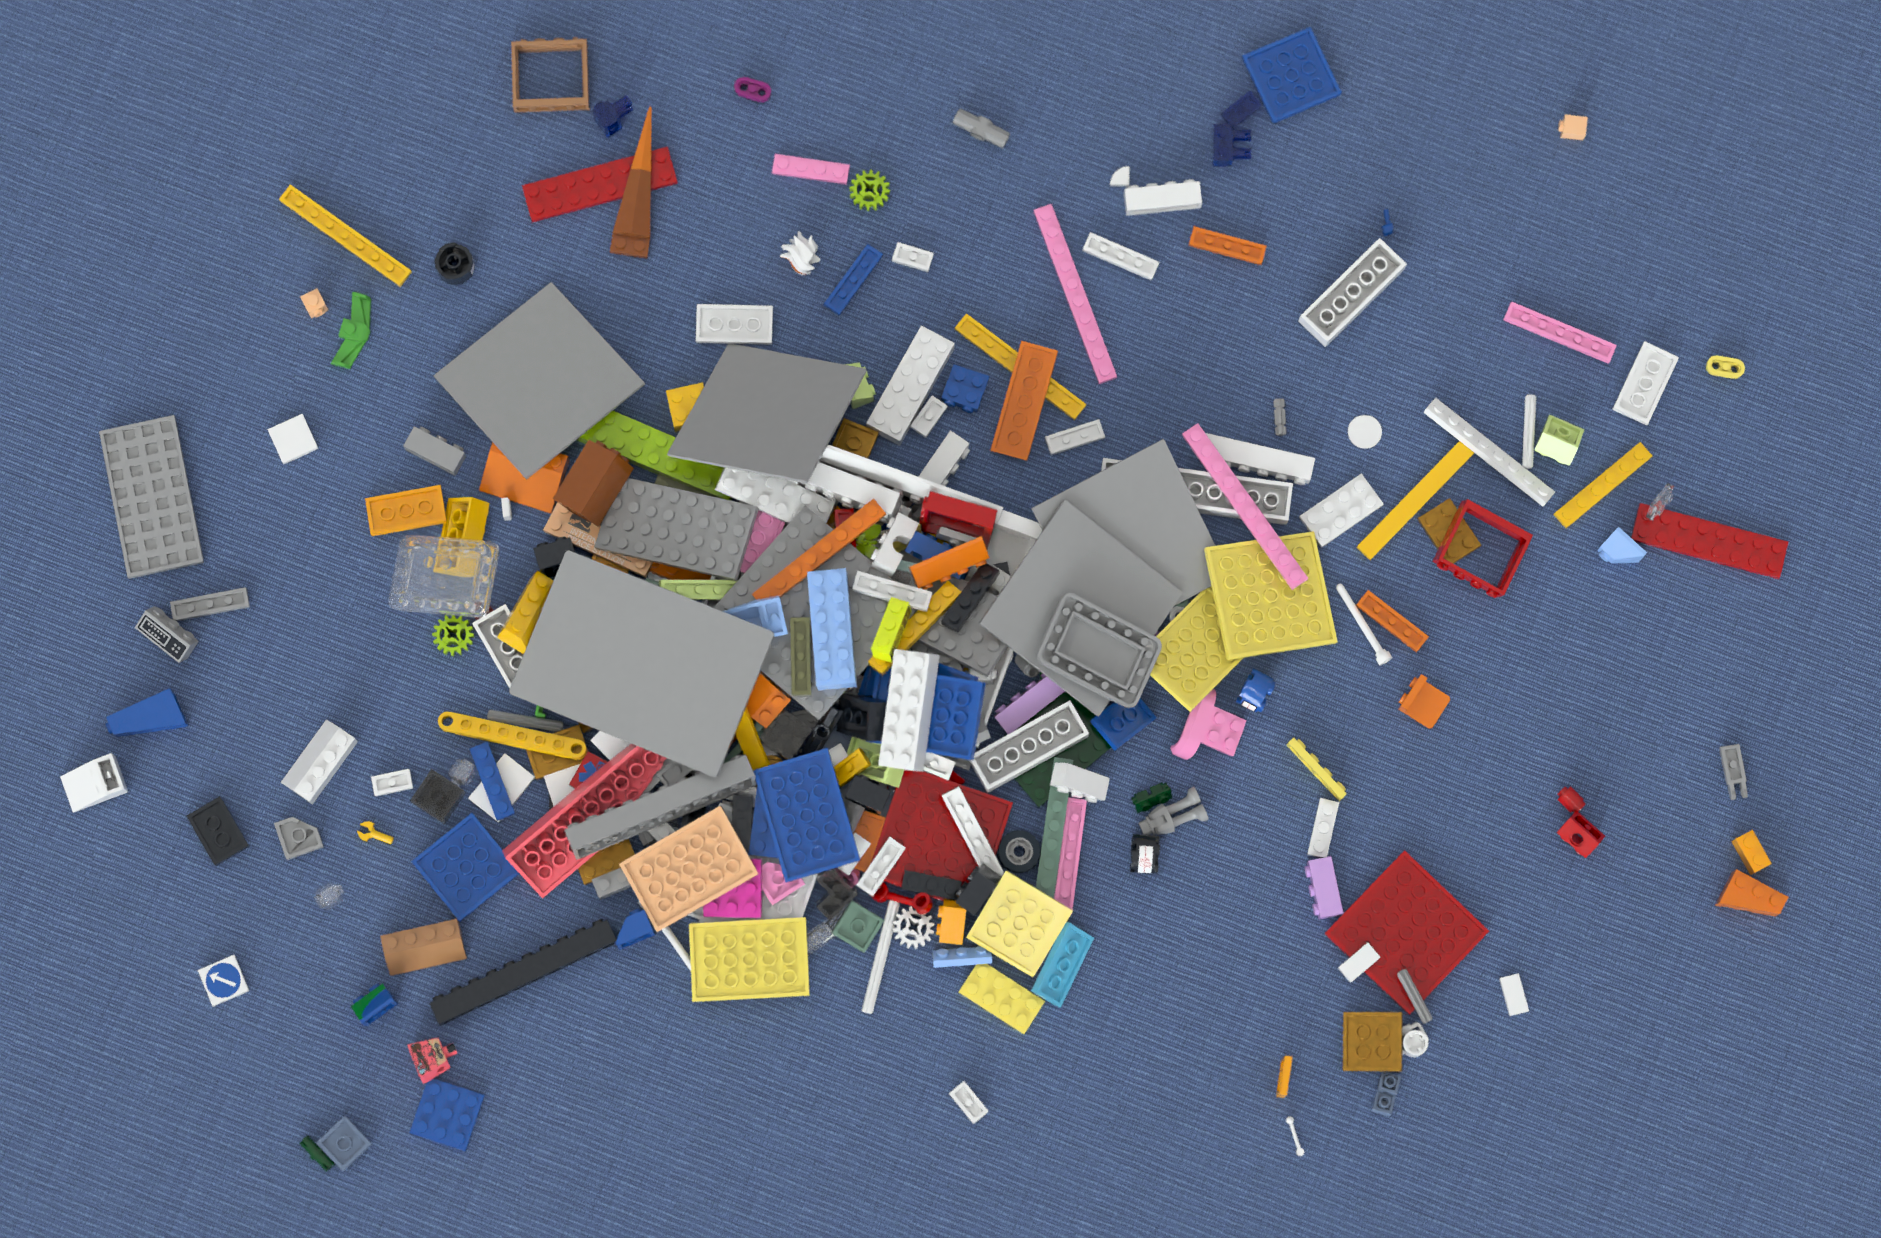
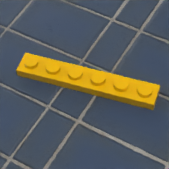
[1554,442,1652,529]
[868,580,961,676]

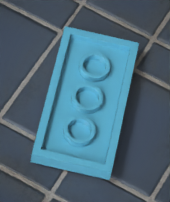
[1031,922,1094,1008]

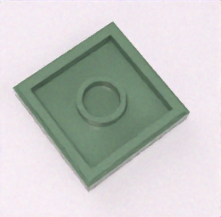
[831,900,884,953]

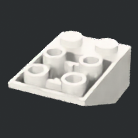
[60,753,128,813]

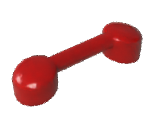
[869,882,933,914]

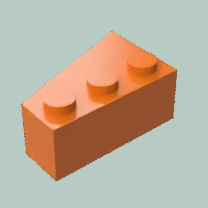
[1715,869,1788,916]

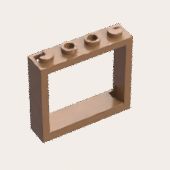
[511,37,590,112]

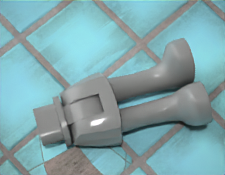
[1139,786,1209,835]

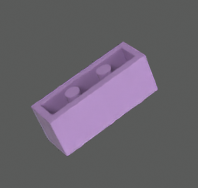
[1304,856,1343,920]

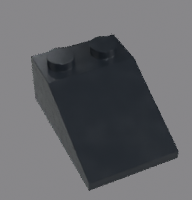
[836,693,887,741]

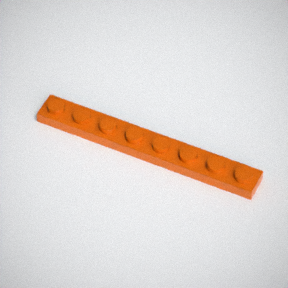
[752,499,886,600]

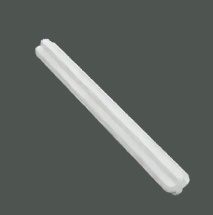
[862,900,900,1014]

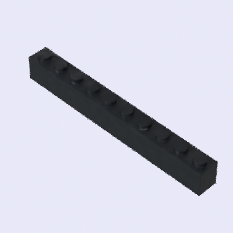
[429,919,617,1026]

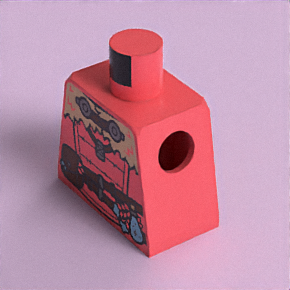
[407,1038,458,1084]

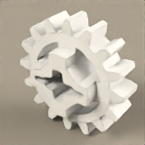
[892,906,934,949]

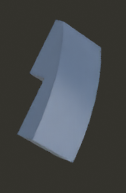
[1371,1071,1401,1116]

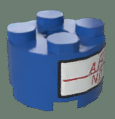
[1236,668,1276,712]

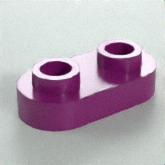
[734,77,771,102]

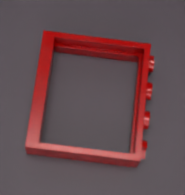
[919,491,998,550]
[1432,499,1533,598]

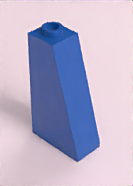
[105,688,188,737]

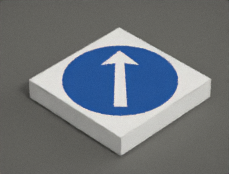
[198,955,249,1007]

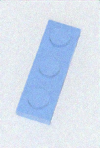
[932,946,992,968]

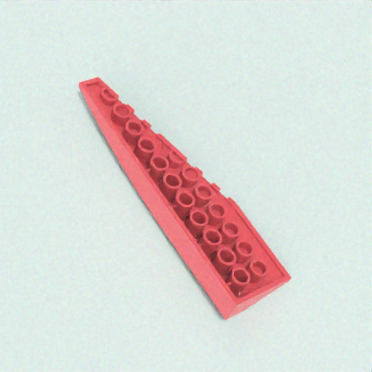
[502,744,667,898]

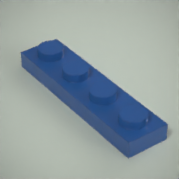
[824,244,883,316]
[470,742,515,821]

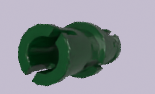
[299,1135,335,1172]

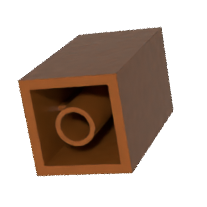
[553,440,634,527]

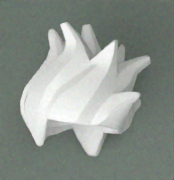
[780,231,821,275]

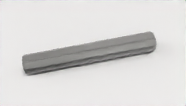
[487,710,563,732]

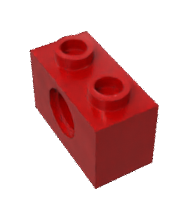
[1556,810,1605,858]

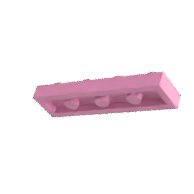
[772,154,850,185]

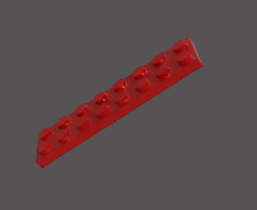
[522,147,678,223]
[1631,503,1788,579]

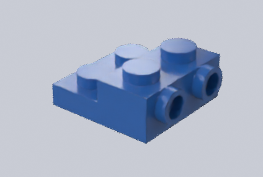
[941,364,989,413]

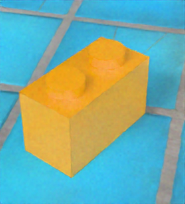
[1731,830,1772,875]
[936,899,966,945]

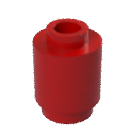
[1557,786,1586,813]

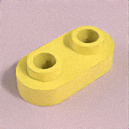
[1706,355,1745,379]

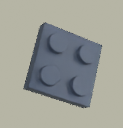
[316,1116,372,1172]

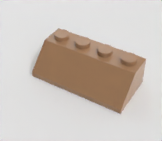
[380,919,467,976]

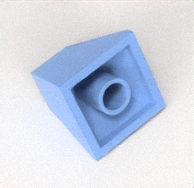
[1597,527,1647,563]

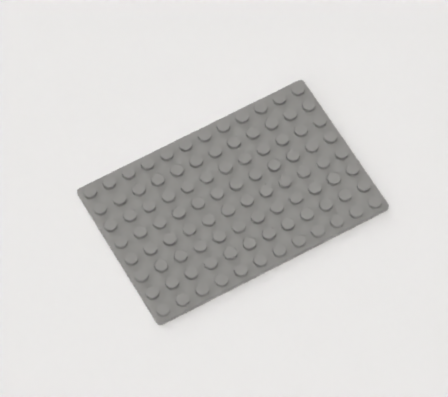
[509,550,775,777]

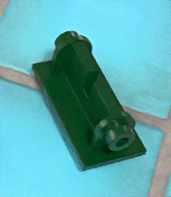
[1131,782,1172,813]

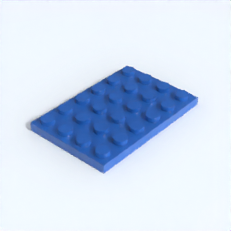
[866,667,986,760]
[753,748,861,883]

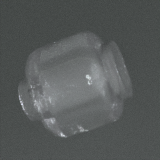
[448,758,477,788]
[314,881,344,910]

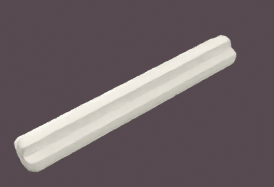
[1522,394,1536,469]

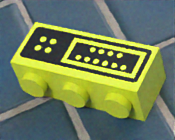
[871,597,912,663]

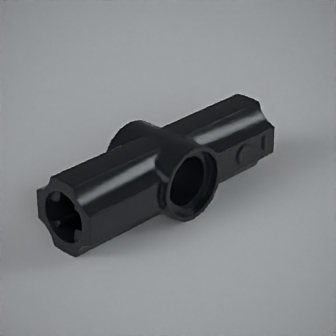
[803,702,844,754]

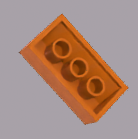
[908,536,989,590]

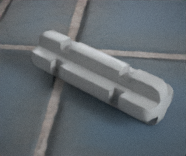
[1273,398,1287,436]

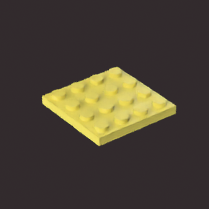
[966,870,1073,977]

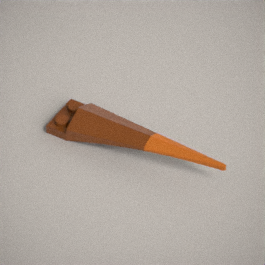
[610,106,652,259]

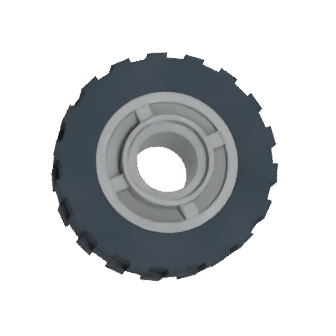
[998,830,1041,873]

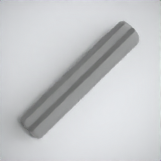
[1397,969,1432,1024]

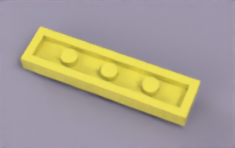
[1286,738,1346,801]

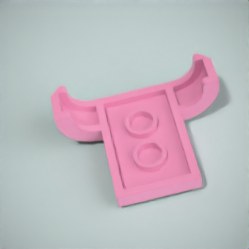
[1170,689,1247,760]

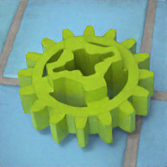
[849,169,890,211]
[432,614,475,656]

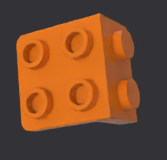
[1398,674,1450,729]

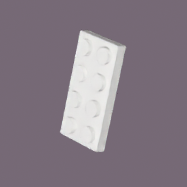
[696,304,773,344]
[1612,341,1679,425]
[1299,473,1384,548]

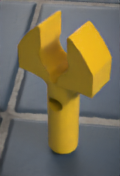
[357,821,394,844]

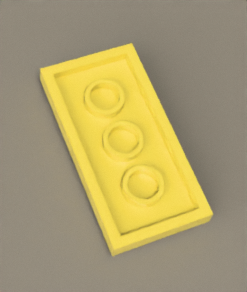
[958,964,1045,1034]

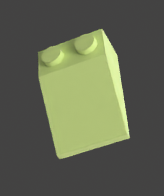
[847,737,904,788]

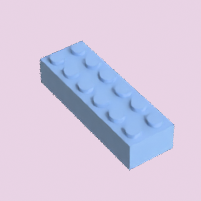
[807,568,857,691]

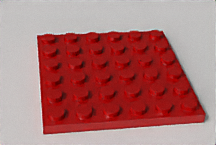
[871,769,1013,901]
[1324,850,1489,1015]

